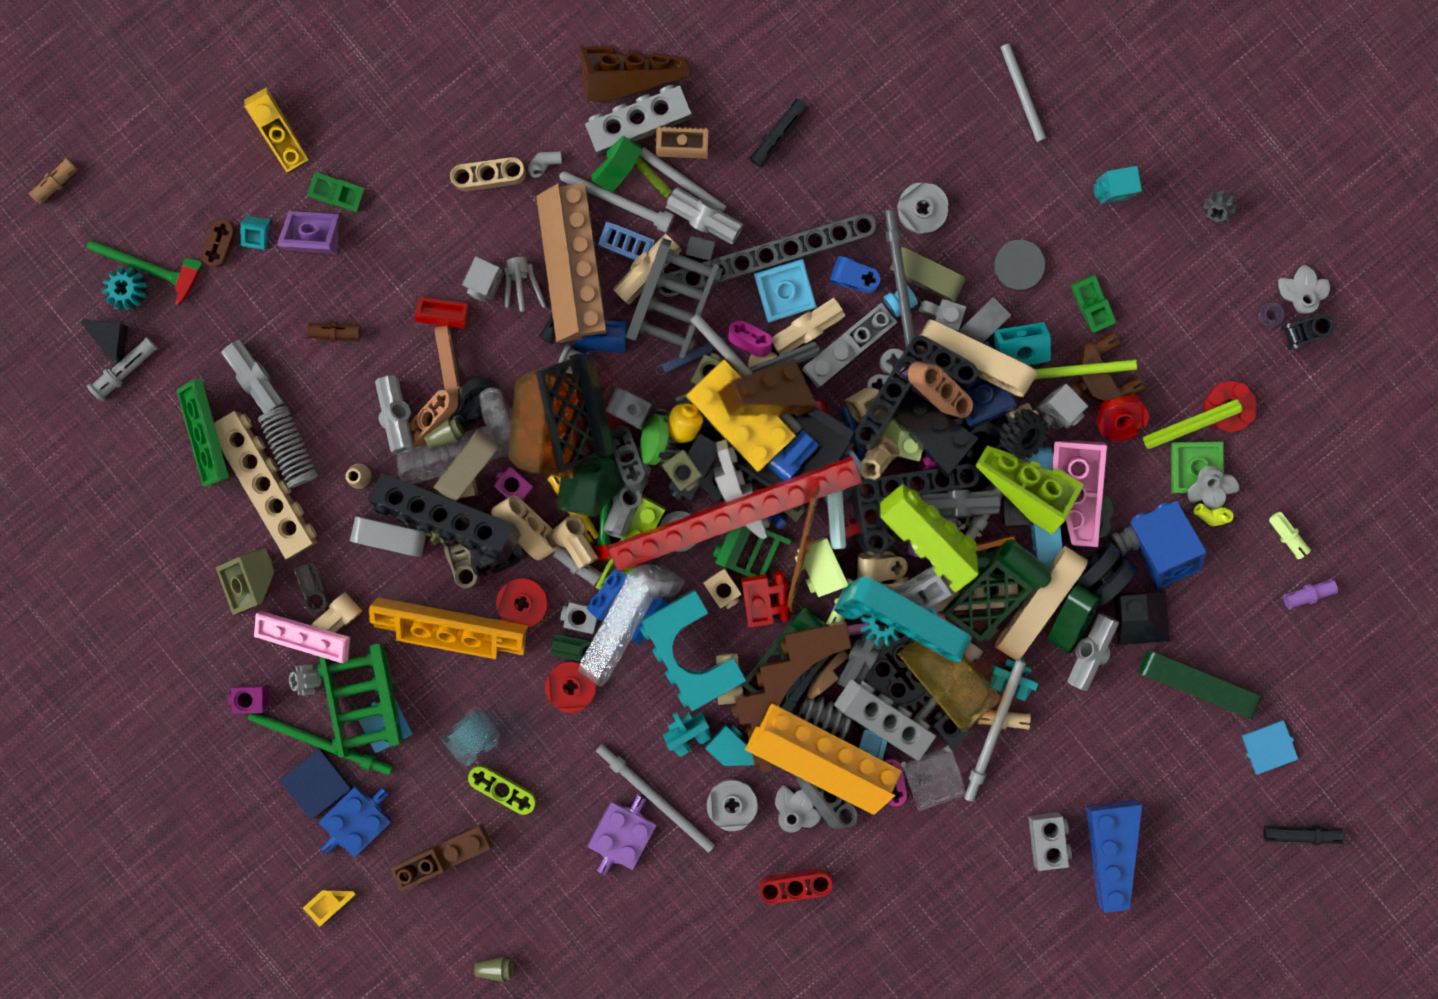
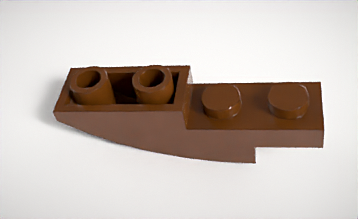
[390,824,493,891]

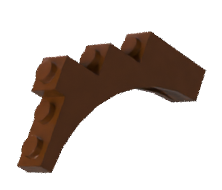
[731,621,851,773]

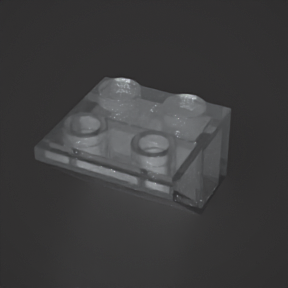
[901,747,966,812]

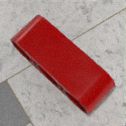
[759,869,833,904]

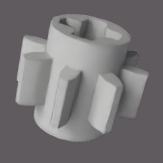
[289,664,321,696]

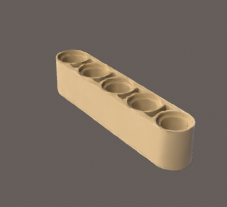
[919,320,1037,397]
[995,546,1088,660]

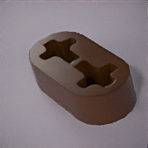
[201,220,236,268]

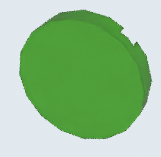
[640,414,669,465]

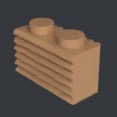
[656,126,708,159]

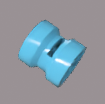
[883,285,918,318]

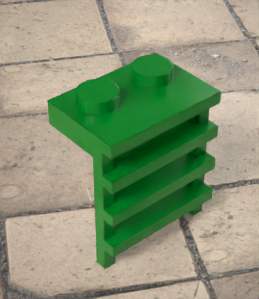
[713,525,791,583]

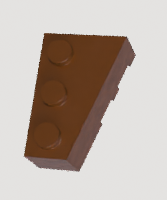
[718,358,817,416]

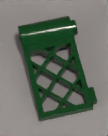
[943,539,1052,642]
[741,606,839,713]

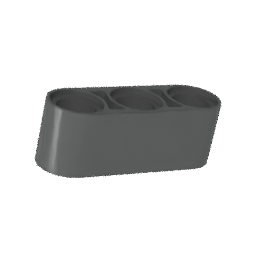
[796,776,858,830]

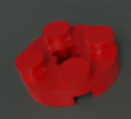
[1203,381,1257,432]
[1096,394,1149,441]
[496,578,548,628]
[545,661,596,713]

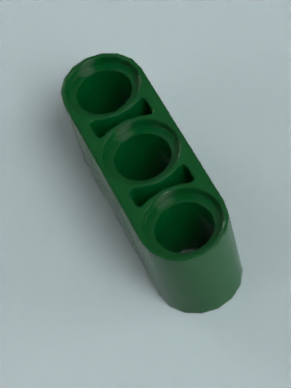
[1048,584,1101,654]

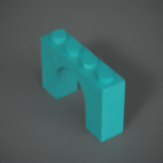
[639,589,746,711]

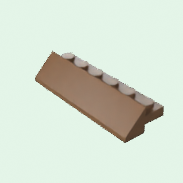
[536,183,607,343]

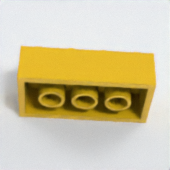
[685,360,796,472]

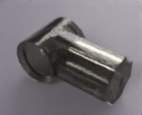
[294,562,332,613]

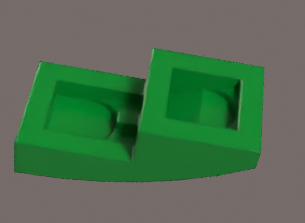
[591,135,643,192]
[306,172,364,212]
[1070,274,1116,333]

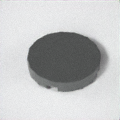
[994,239,1045,291]

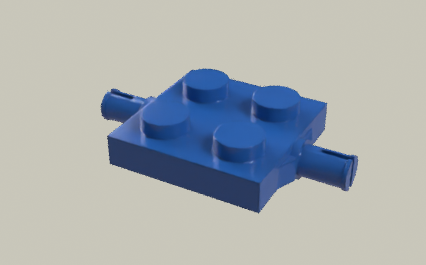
[318,785,392,858]

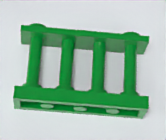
[317,643,404,758]

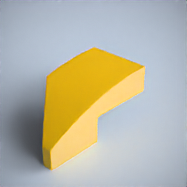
[303,890,356,927]

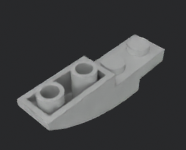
[802,303,897,388]
[714,439,770,539]

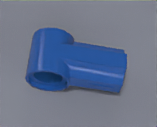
[768,430,820,481]

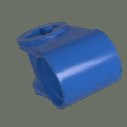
[829,256,880,294]

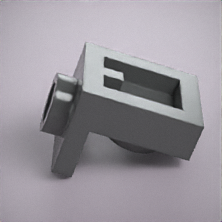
[1002,495,1030,526]

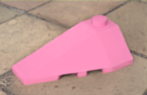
[1052,441,1107,547]

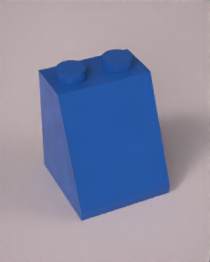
[1130,501,1206,590]

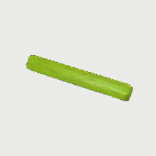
[1143,400,1243,449]

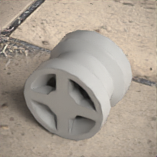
[880,348,905,375]

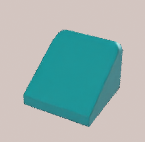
[241,216,270,250]

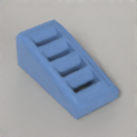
[598,221,655,261]

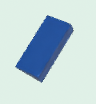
[575,320,628,353]

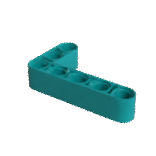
[834,577,972,662]

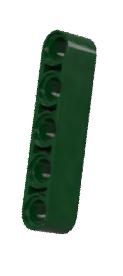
[1137,649,1262,720]

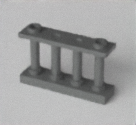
[626,237,723,359]

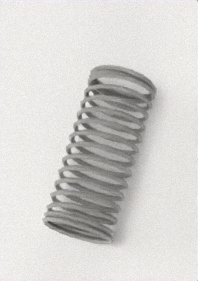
[257,406,318,488]

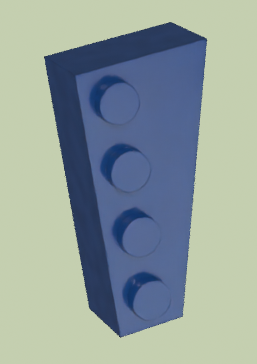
[1085,800,1142,913]

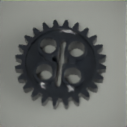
[865,631,941,711]

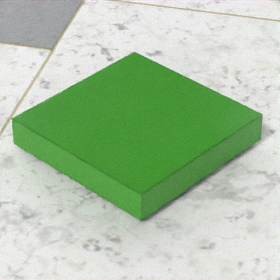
[1171,442,1224,493]

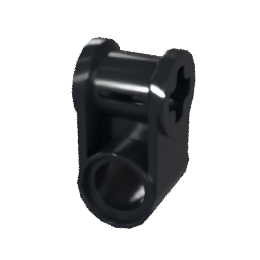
[1280,314,1335,350]

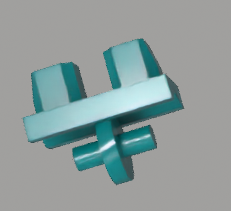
[989,657,1038,701]
[663,712,711,757]

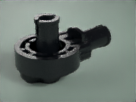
[449,376,503,425]

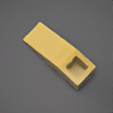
[244,87,309,172]

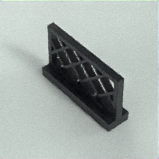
[536,353,614,473]

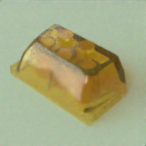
[897,640,1002,732]

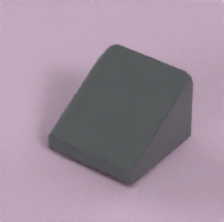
[686,236,715,260]

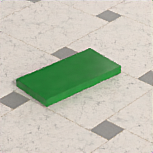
[177,378,229,487]

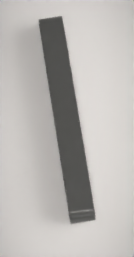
[657,214,876,299]

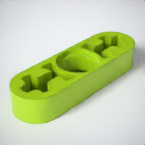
[468,765,536,815]

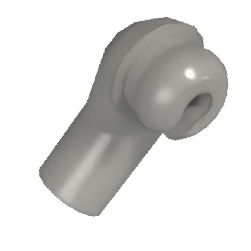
[528,151,562,178]

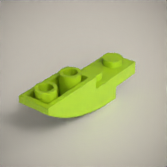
[595,496,666,590]

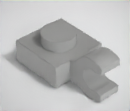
[919,299,966,331]

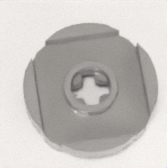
[897,182,948,235]
[707,779,758,831]

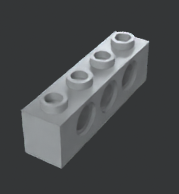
[585,85,692,156]
[834,679,936,761]

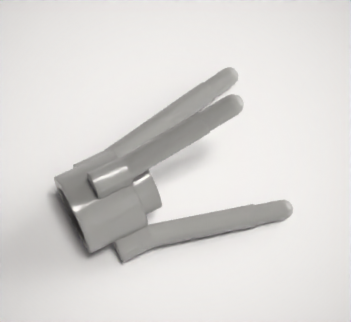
[505,257,547,312]

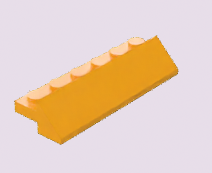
[369,597,528,659]
[745,704,902,815]

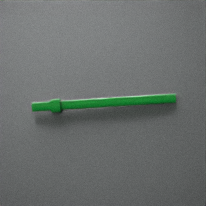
[248,713,393,776]

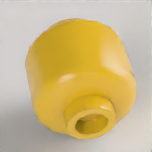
[667,404,703,443]

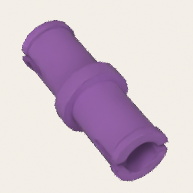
[1283,578,1338,610]

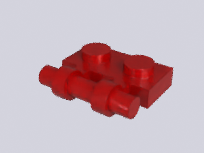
[741,571,791,628]

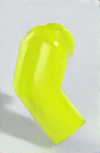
[1194,504,1233,526]

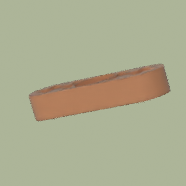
[435,325,461,397]
[409,390,458,449]

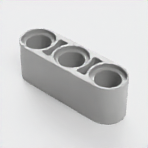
[350,516,427,557]

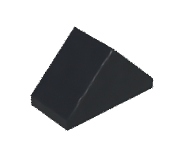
[81,319,128,364]

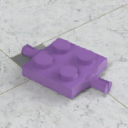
[588,794,656,876]

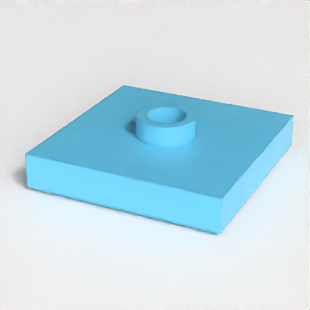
[753,258,817,322]

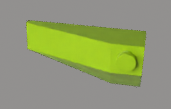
[976,446,1084,535]

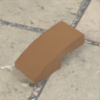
[807,650,849,700]

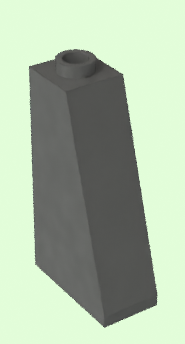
[603,385,654,431]

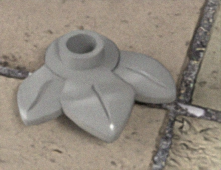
[1278,265,1330,314]
[1188,466,1239,509]
[775,785,822,833]

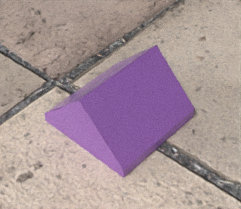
[278,211,340,254]

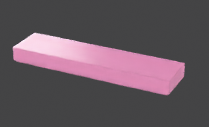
[254,611,350,663]

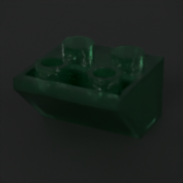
[556,456,625,517]

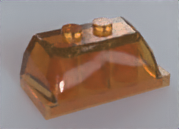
[508,368,578,479]

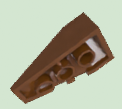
[580,46,690,102]

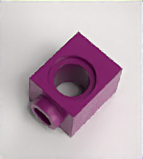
[494,467,535,501]
[228,685,269,714]

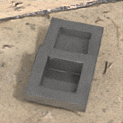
[958,297,1011,343]

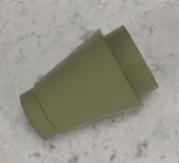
[424,418,465,449]
[474,956,514,982]

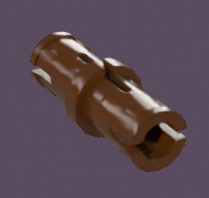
[307,321,361,342]

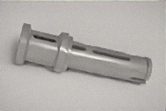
[87,337,158,402]

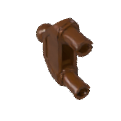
[1067,332,1146,403]

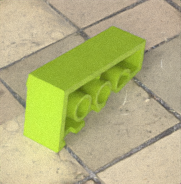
[880,484,979,593]

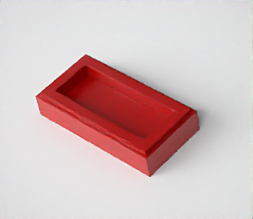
[414,297,470,329]

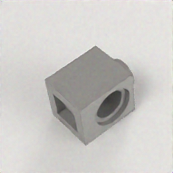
[560,601,598,634]

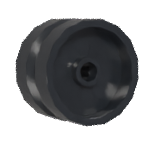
[1074,542,1137,607]

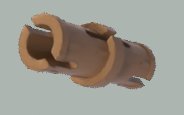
[29,158,78,205]

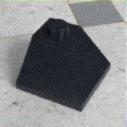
[1114,591,1169,645]

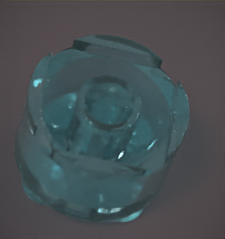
[440,707,500,767]

